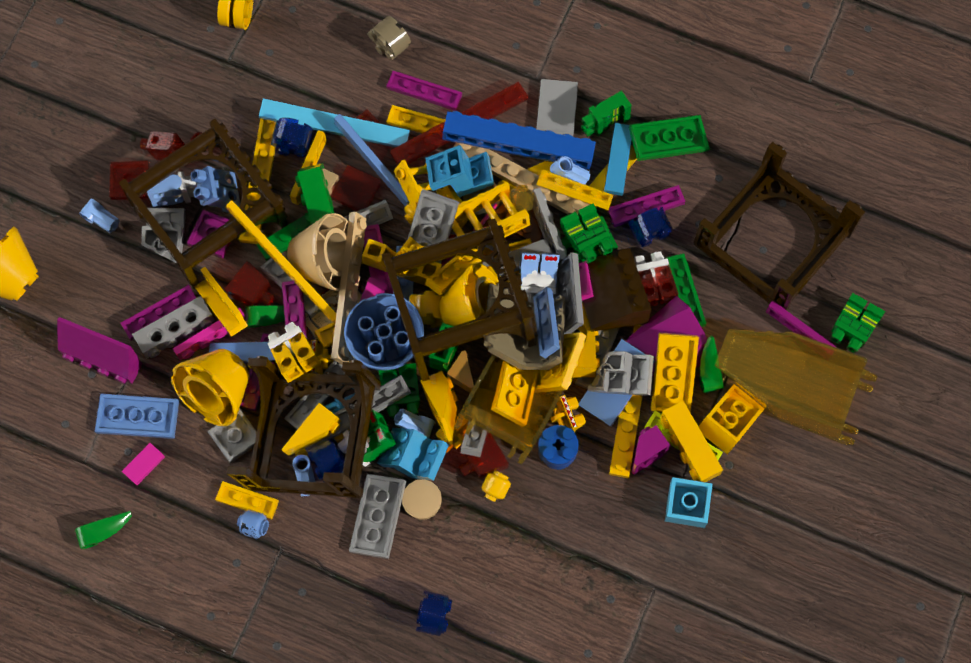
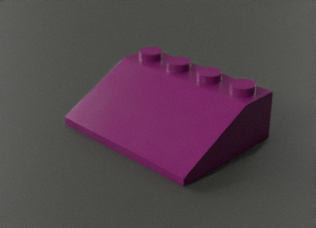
[57,317,143,384]

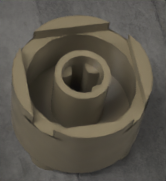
[367,16,411,61]

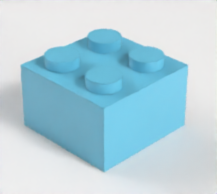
[665,477,713,528]

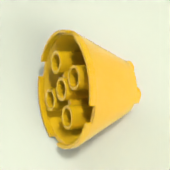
[0,226,39,301]

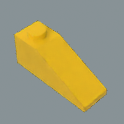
[281,403,341,456]

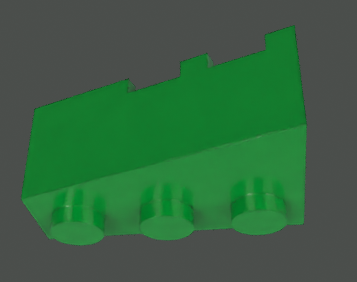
[295,163,335,225]

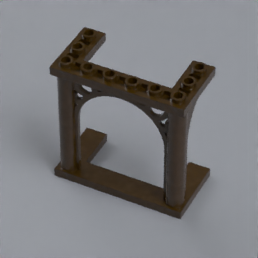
[119,119,288,290]
[693,141,865,310]
[382,219,538,381]
[227,356,381,498]

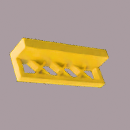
[194,267,248,337]

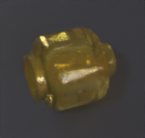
[509,185,534,212]

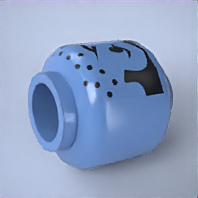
[237,510,269,539]

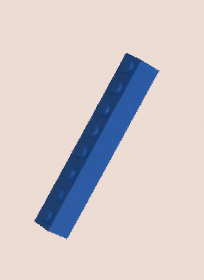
[442,111,596,170]

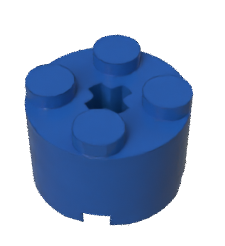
[538,425,579,470]

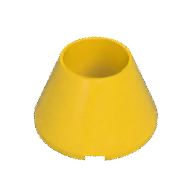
[439,262,501,338]
[171,349,249,426]

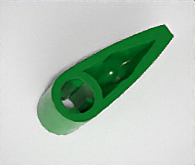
[245,306,285,328]
[699,336,723,393]
[75,511,132,550]

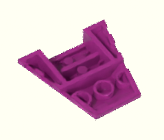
[625,296,708,378]

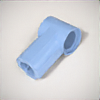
[550,156,590,185]
[79,198,120,233]
[394,409,435,438]
[293,455,315,497]

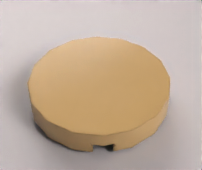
[402,479,442,520]

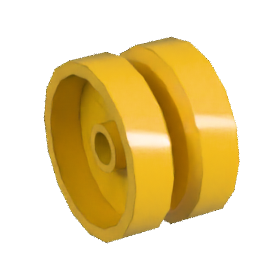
[217,0,253,30]

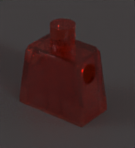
[140,131,185,161]
[225,261,275,306]
[458,431,509,479]

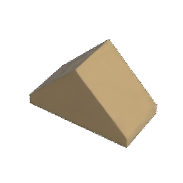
[447,350,474,393]

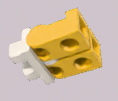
[267,322,321,383]

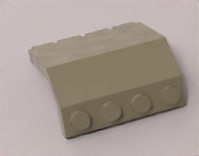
[484,284,565,370]

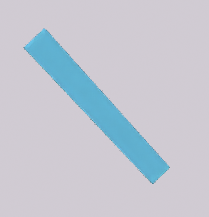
[259,98,410,150]

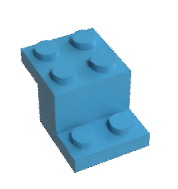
[425,145,494,197]
[377,428,449,481]

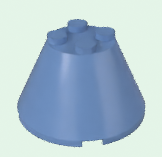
[344,293,424,370]

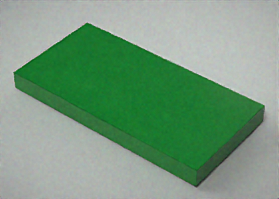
[628,115,710,161]

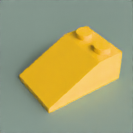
[420,371,458,445]
[698,384,765,455]

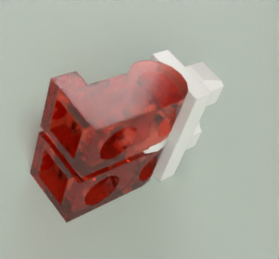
[634,251,679,306]

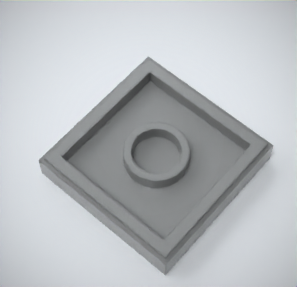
[207,409,257,464]

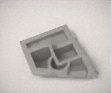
[141,208,186,264]
[588,351,654,395]

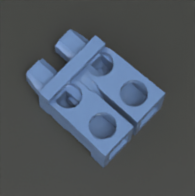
[190,166,240,213]

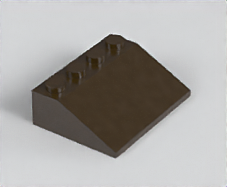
[582,248,651,332]

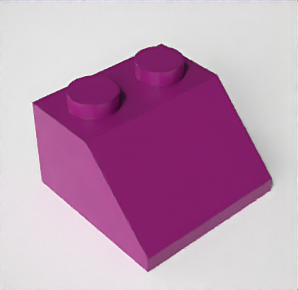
[631,425,670,475]

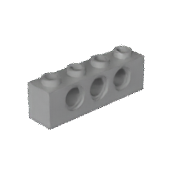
[132,296,215,359]

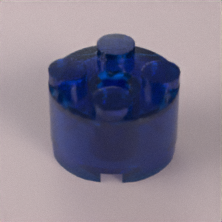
[271,118,313,157]
[628,207,673,248]
[307,437,345,483]
[415,590,452,636]

